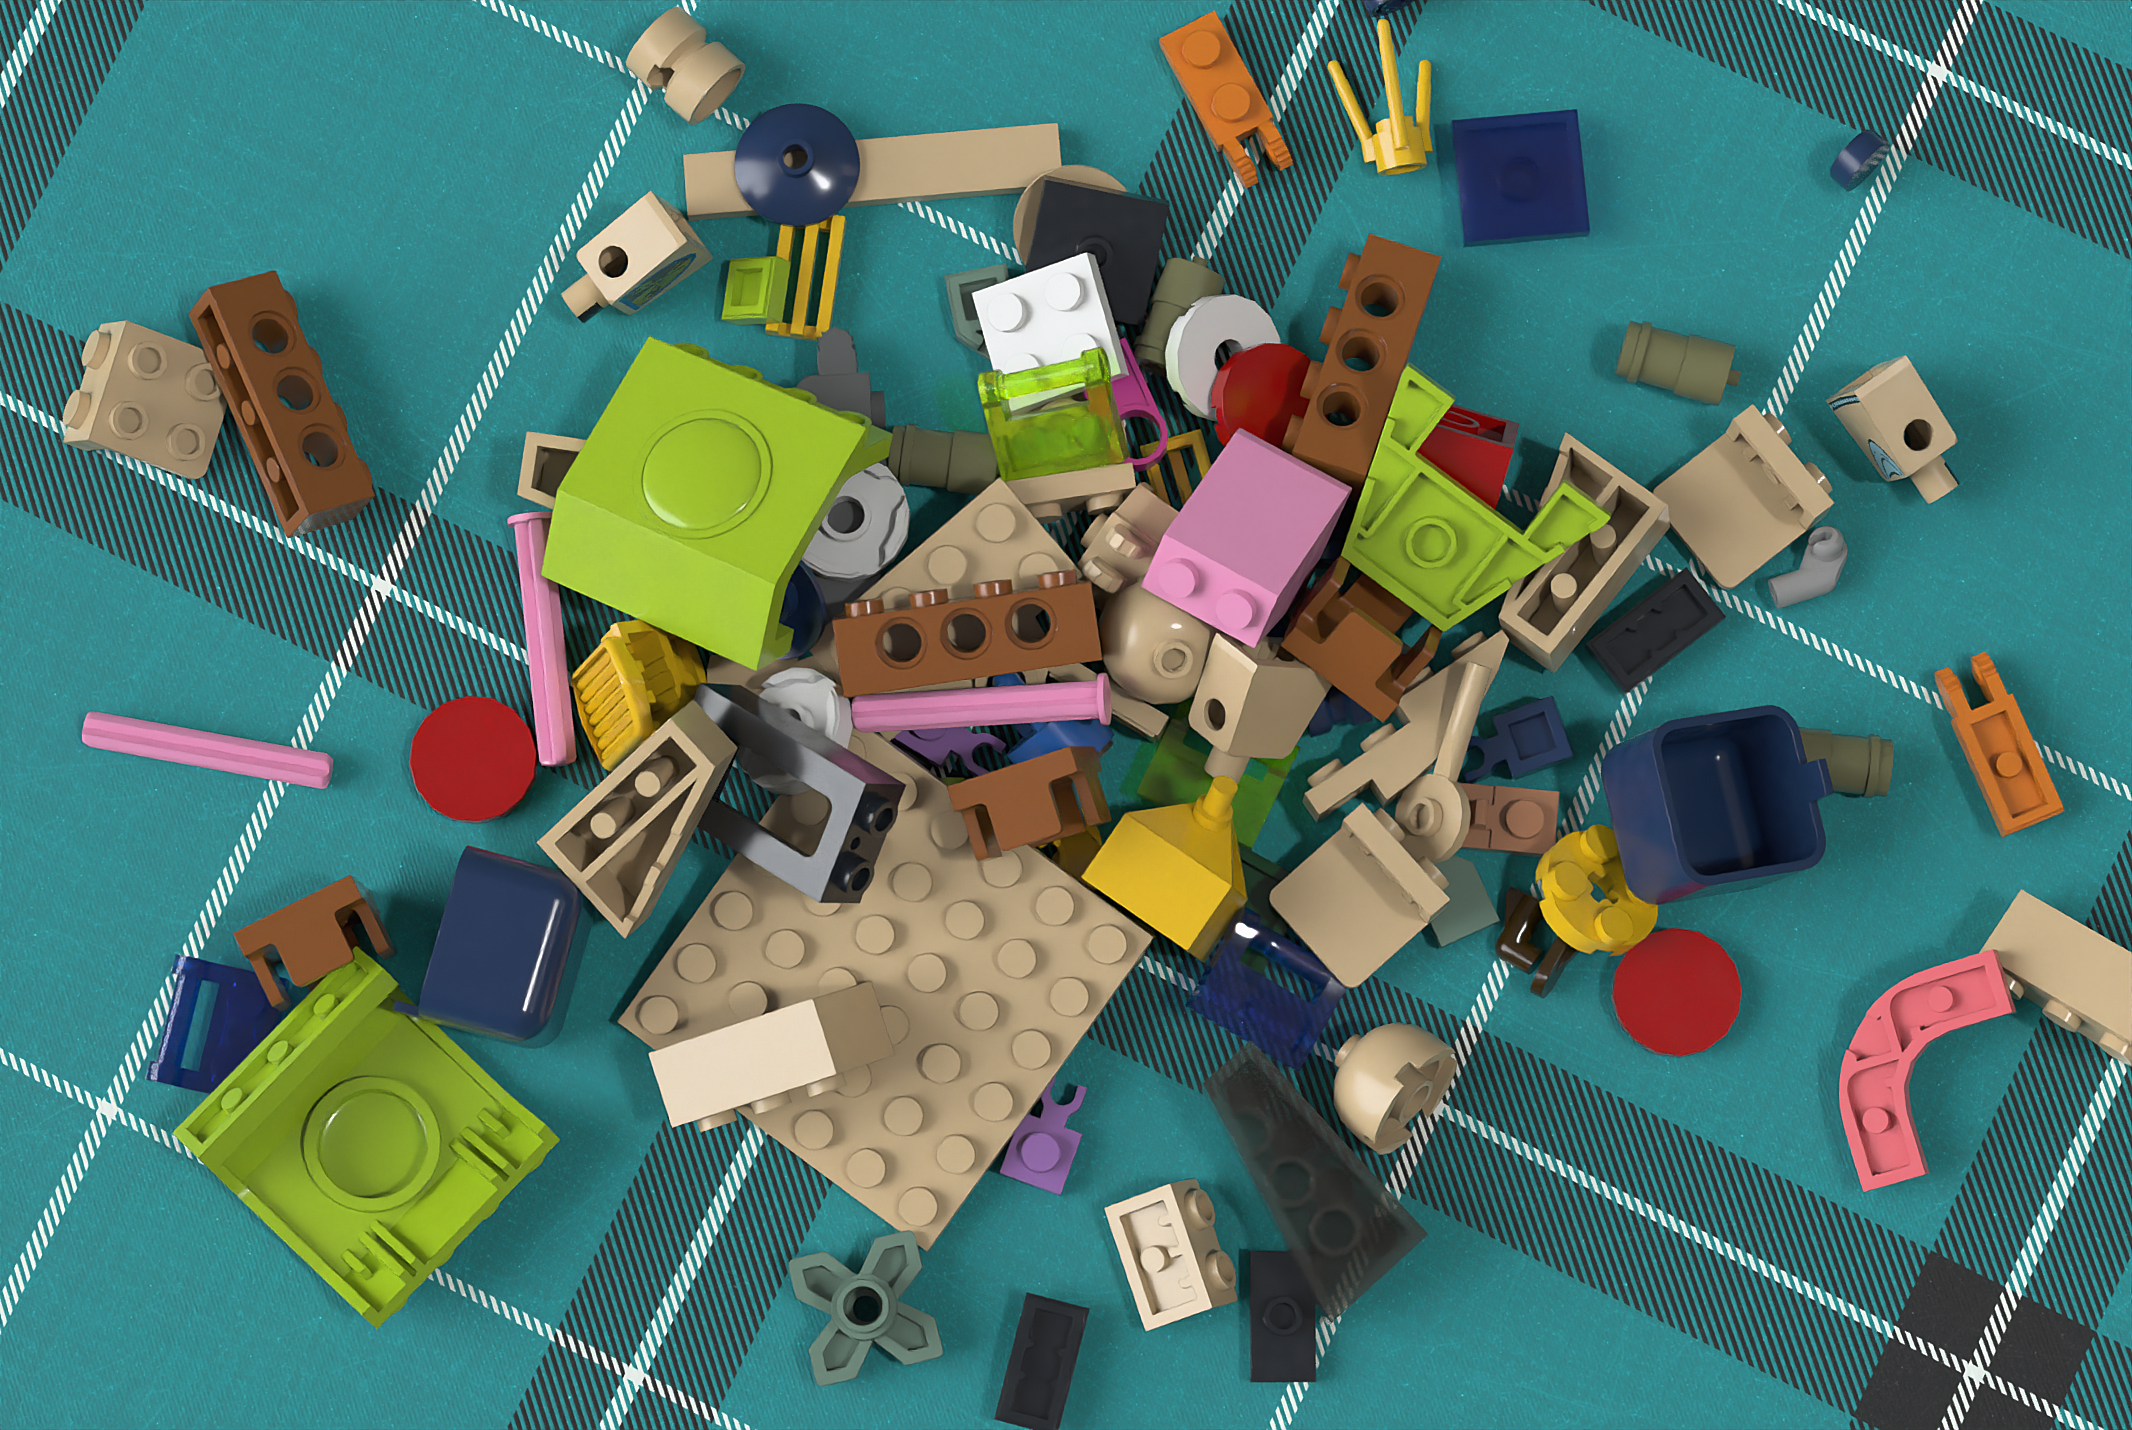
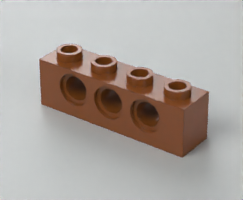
[1281,233,1441,501]
[188,270,375,539]
[832,569,1102,698]

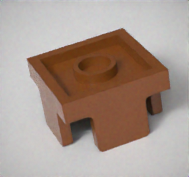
[1280,554,1443,722]
[947,746,1112,862]
[233,875,397,1012]

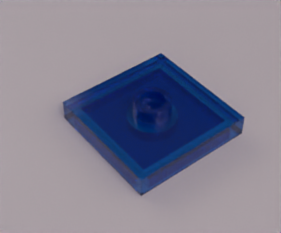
[1451,109,1590,247]

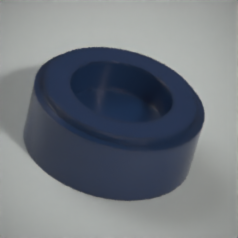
[1830,129,1890,191]

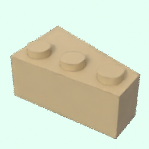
[1499,432,1670,674]
[536,700,737,939]
[1979,889,2132,1067]
[648,981,895,1132]

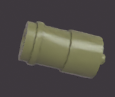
[1133,256,1225,378]
[1615,320,1741,406]
[888,423,1012,496]
[1799,727,1893,799]

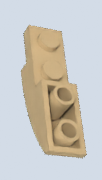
[1303,630,1509,823]

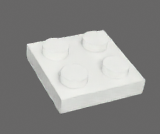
[972,252,1129,415]

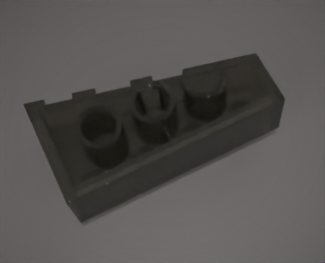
[1201,1040,1428,1326]

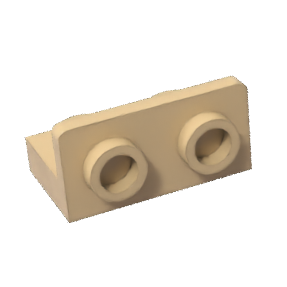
[1104,1178,1237,1331]

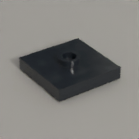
[1024,175,1170,326]

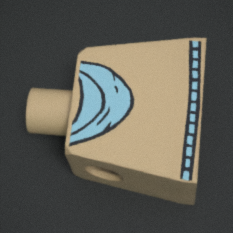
[1825,355,1960,504]

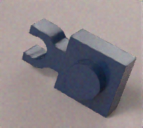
[1464,696,1576,784]

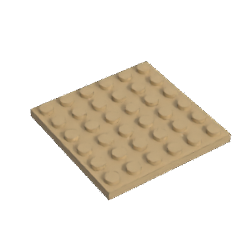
[618,721,1156,1251]

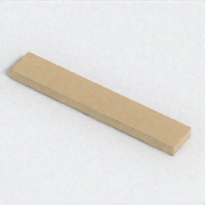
[683,123,1062,221]

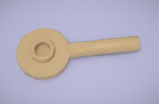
[1394,661,1492,864]

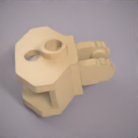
[1077,482,1179,612]

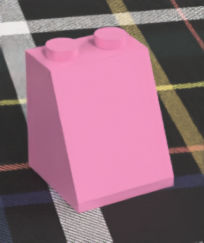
[1141,428,1352,648]

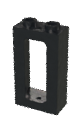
[693,683,906,903]

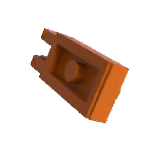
[1159,10,1293,189]
[1934,652,2064,838]

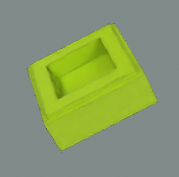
[721,256,791,326]

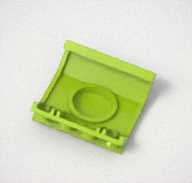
[541,335,893,671]
[172,946,560,1329]

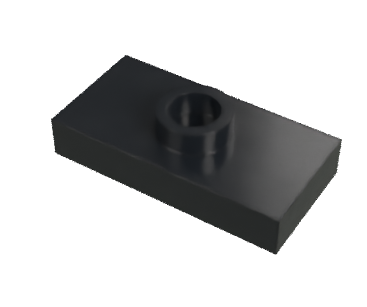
[1584,567,1726,697]
[1249,1251,1316,1383]
[994,1292,1090,1430]

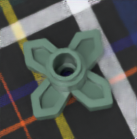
[788,1230,944,1387]

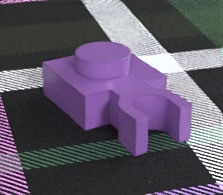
[892,727,1007,777]
[1000,1076,1087,1196]

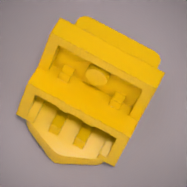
[571,620,707,771]

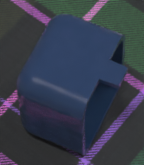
[1601,705,1834,905]
[393,845,595,1049]

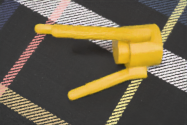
[1328,19,1433,176]

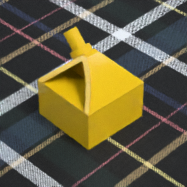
[1081,775,1248,963]

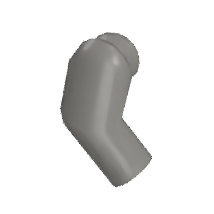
[1768,526,1848,609]

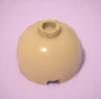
[1098,574,1225,704]
[1334,1023,1457,1155]

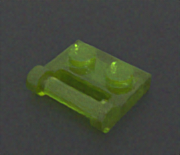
[978,346,1130,483]
[1136,697,1301,850]

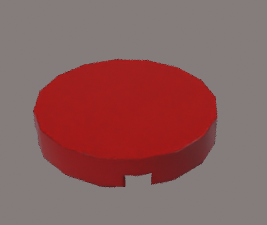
[1211,343,1329,455]
[409,696,539,824]
[1611,928,1742,1058]

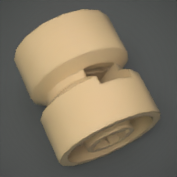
[626,7,745,126]

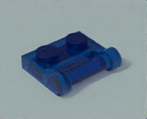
[1185,906,1347,1072]
[145,954,291,1095]

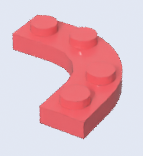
[1839,949,2016,1192]

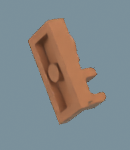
[1459,783,1559,857]

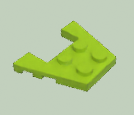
[1341,362,1611,632]

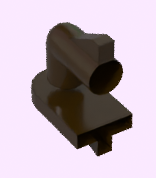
[1495,886,1580,999]

